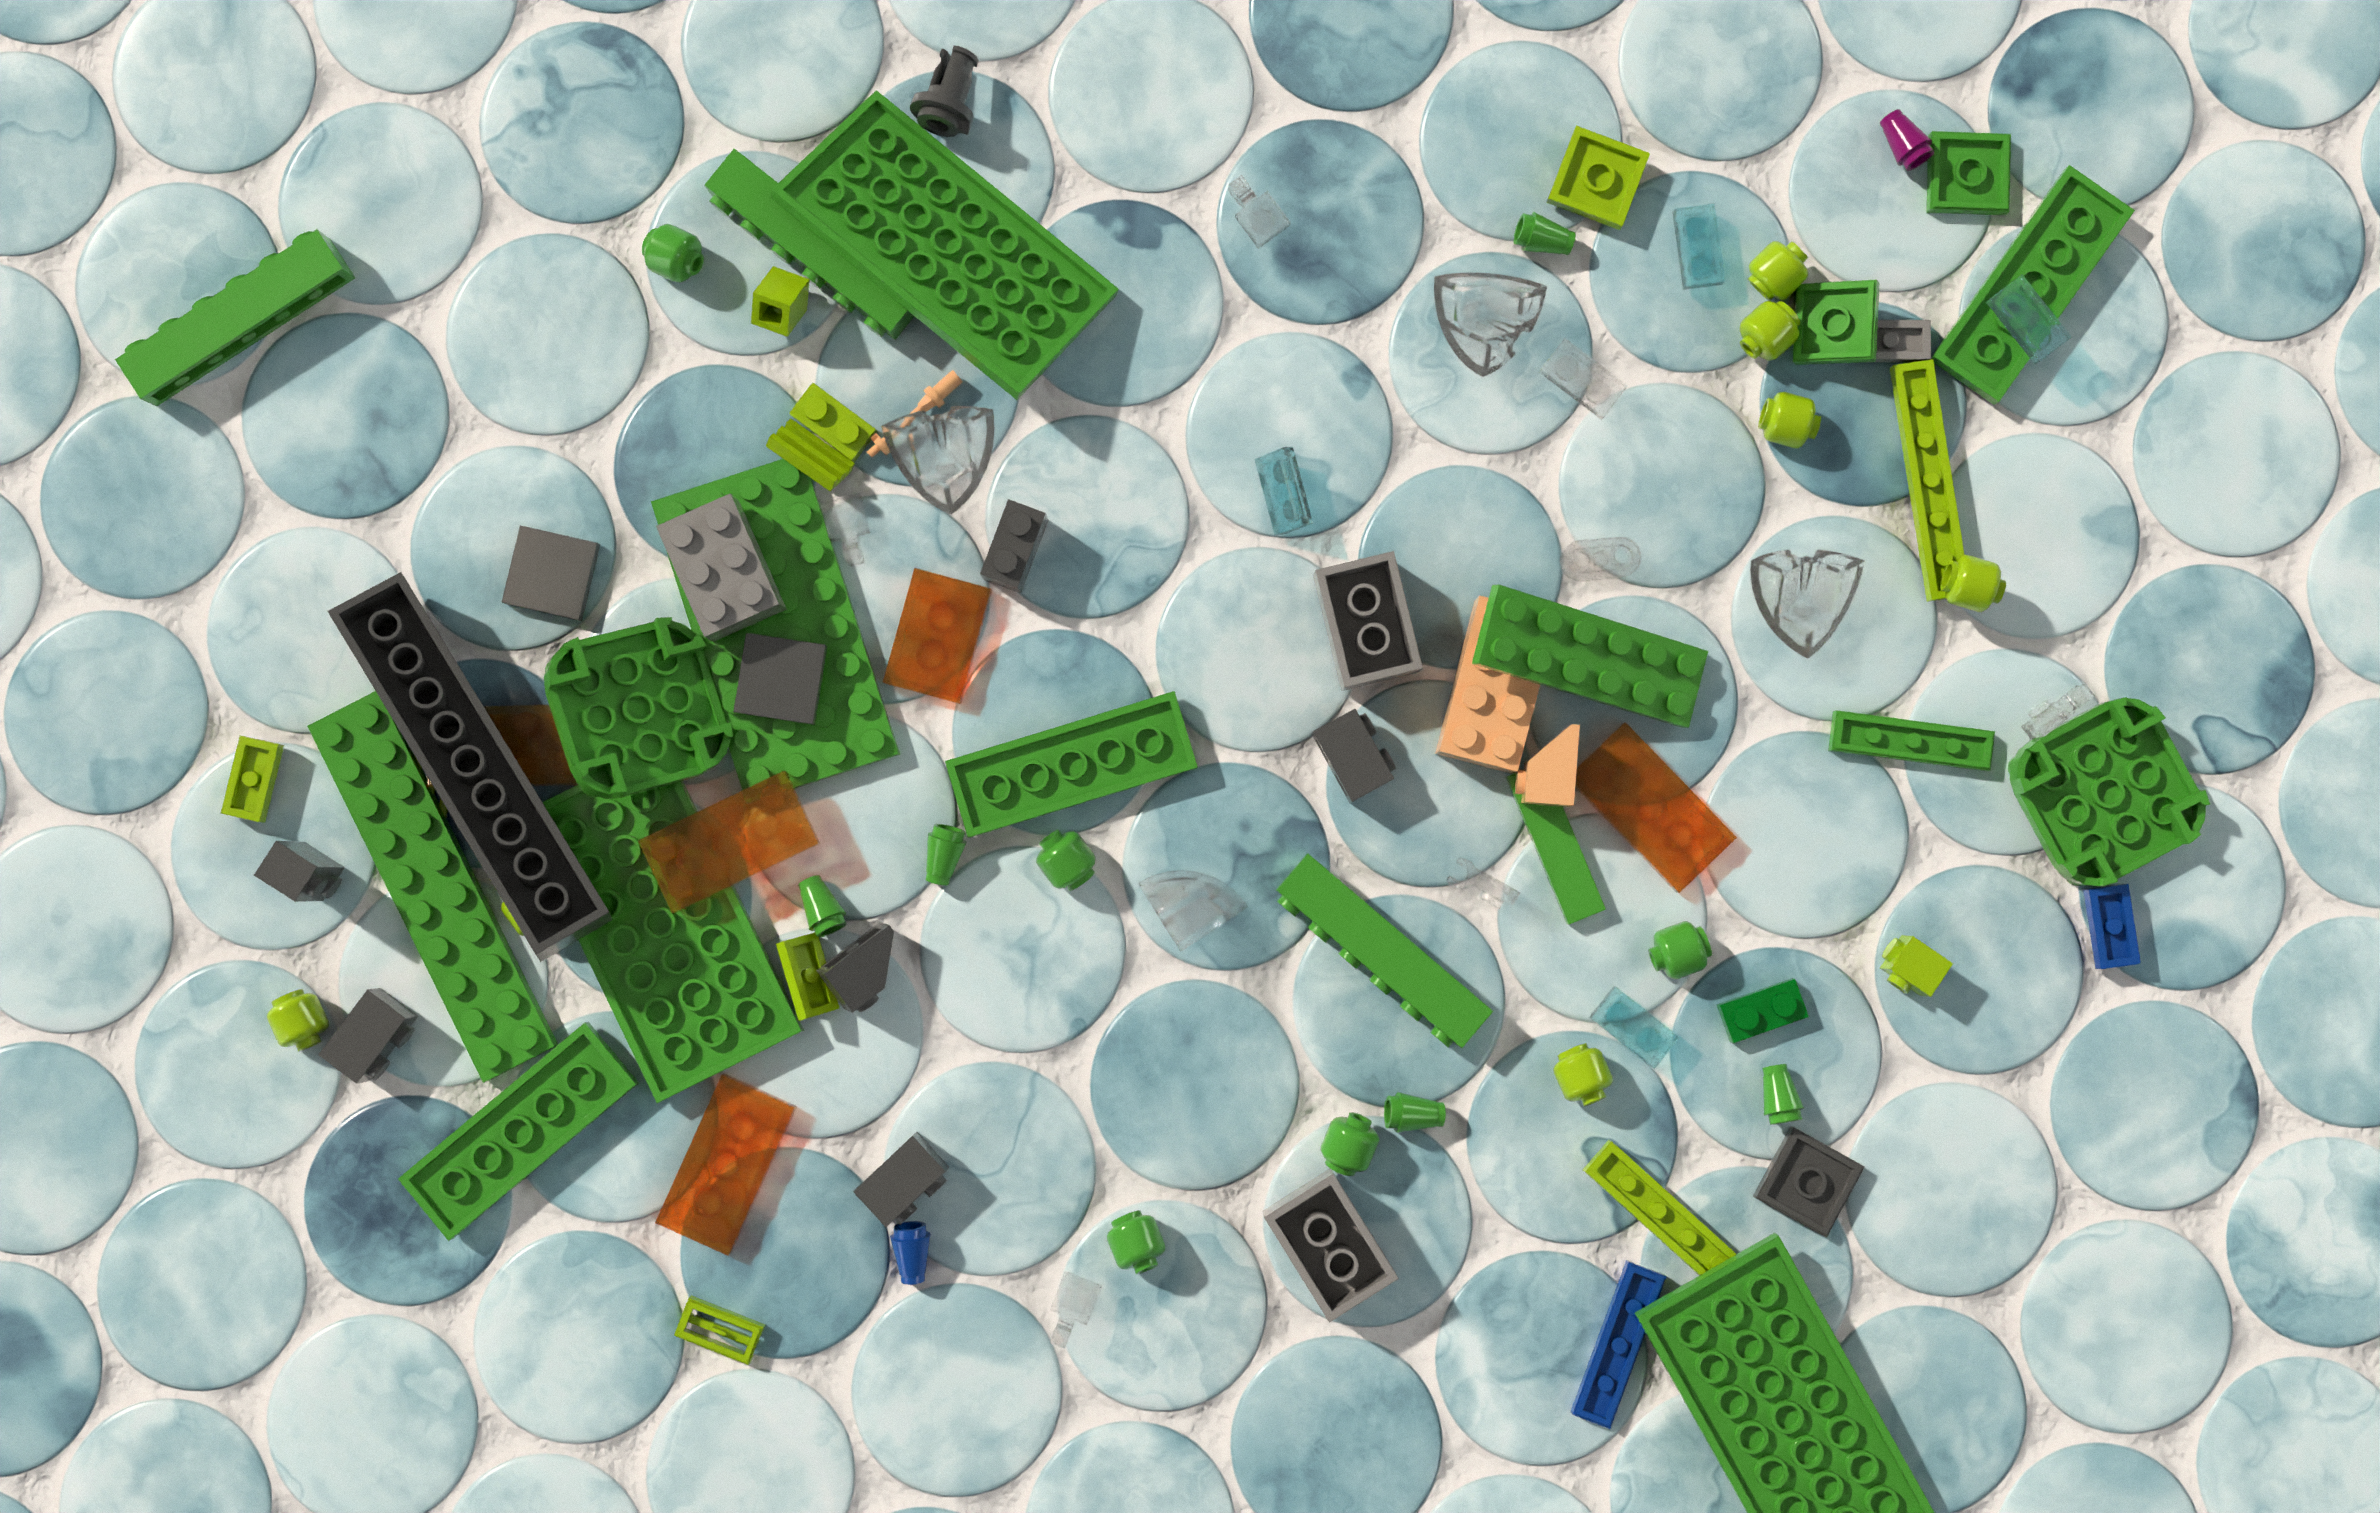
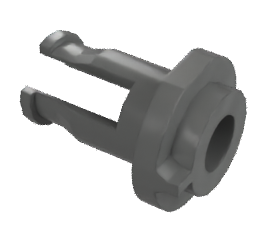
[910,45,979,137]

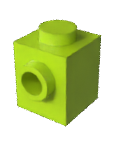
[751,266,810,337]
[1880,935,1953,997]

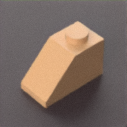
[1515,724,1580,807]

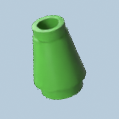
[1513,212,1576,255]
[925,824,967,885]
[798,875,847,938]
[1762,1064,1804,1125]
[1384,1092,1446,1133]

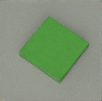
[1926,131,2011,216]
[1793,280,1880,365]

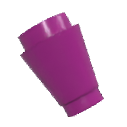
[1880,109,1934,171]

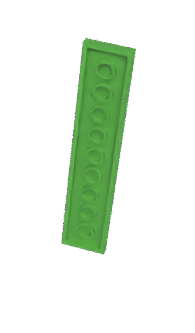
[307,691,558,1083]

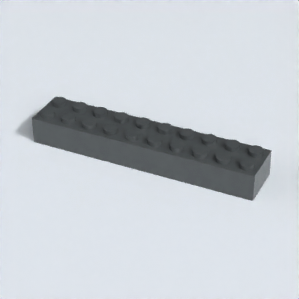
[327,572,612,962]

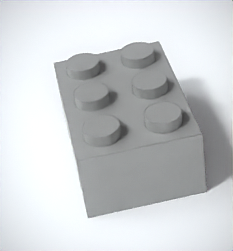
[656,493,787,642]
[1313,551,1423,691]
[1263,1169,1399,1323]

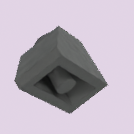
[816,922,894,1013]

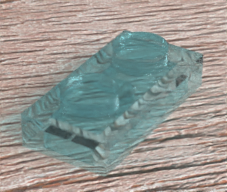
[1672,203,1725,290]
[1986,274,2072,365]
[1254,447,1313,535]
[1589,986,1680,1069]

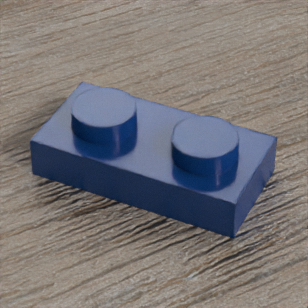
[2083,884,2141,969]

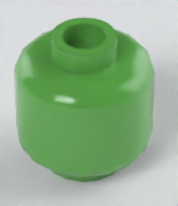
[642,224,704,283]
[1036,830,1096,891]
[1648,921,1712,980]
[1320,1112,1380,1176]
[1107,1210,1165,1275]

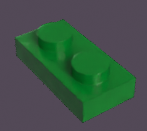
[1716,978,1809,1043]

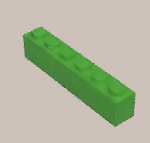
[704,148,914,340]
[115,229,355,406]
[1276,853,1493,1048]

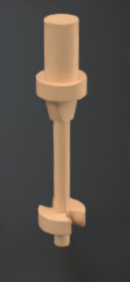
[867,370,963,458]

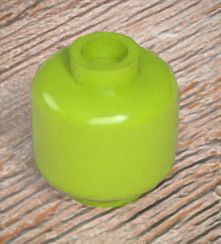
[1748,241,1808,301]
[1739,301,1800,361]
[1758,392,1821,448]
[1940,555,2006,612]
[267,989,329,1052]
[1553,1043,1613,1107]

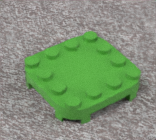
[544,617,733,799]
[2008,697,2210,886]

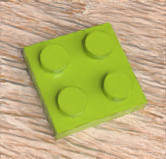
[1546,125,1650,230]

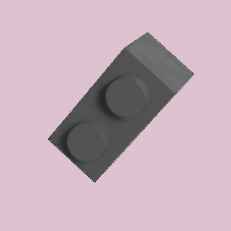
[980,499,1049,593]
[1311,709,1396,803]
[254,841,345,902]
[318,988,418,1084]
[853,1132,949,1227]

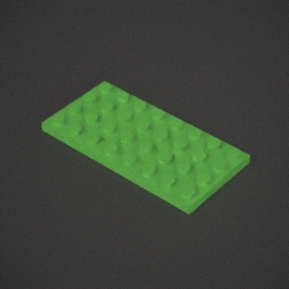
[771,90,1119,400]
[651,459,900,804]
[542,781,804,1103]
[1634,1233,1935,1513]

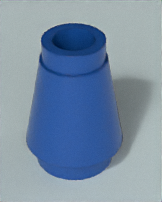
[890,1221,931,1285]

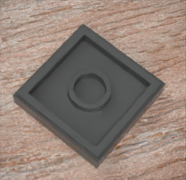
[502,525,600,621]
[733,633,828,725]
[1753,1126,1865,1238]

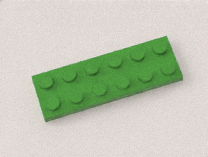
[1931,165,2135,405]
[1472,584,1708,728]
[945,691,1198,838]
[398,1022,639,1241]

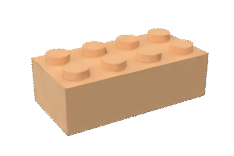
[1435,596,1540,774]

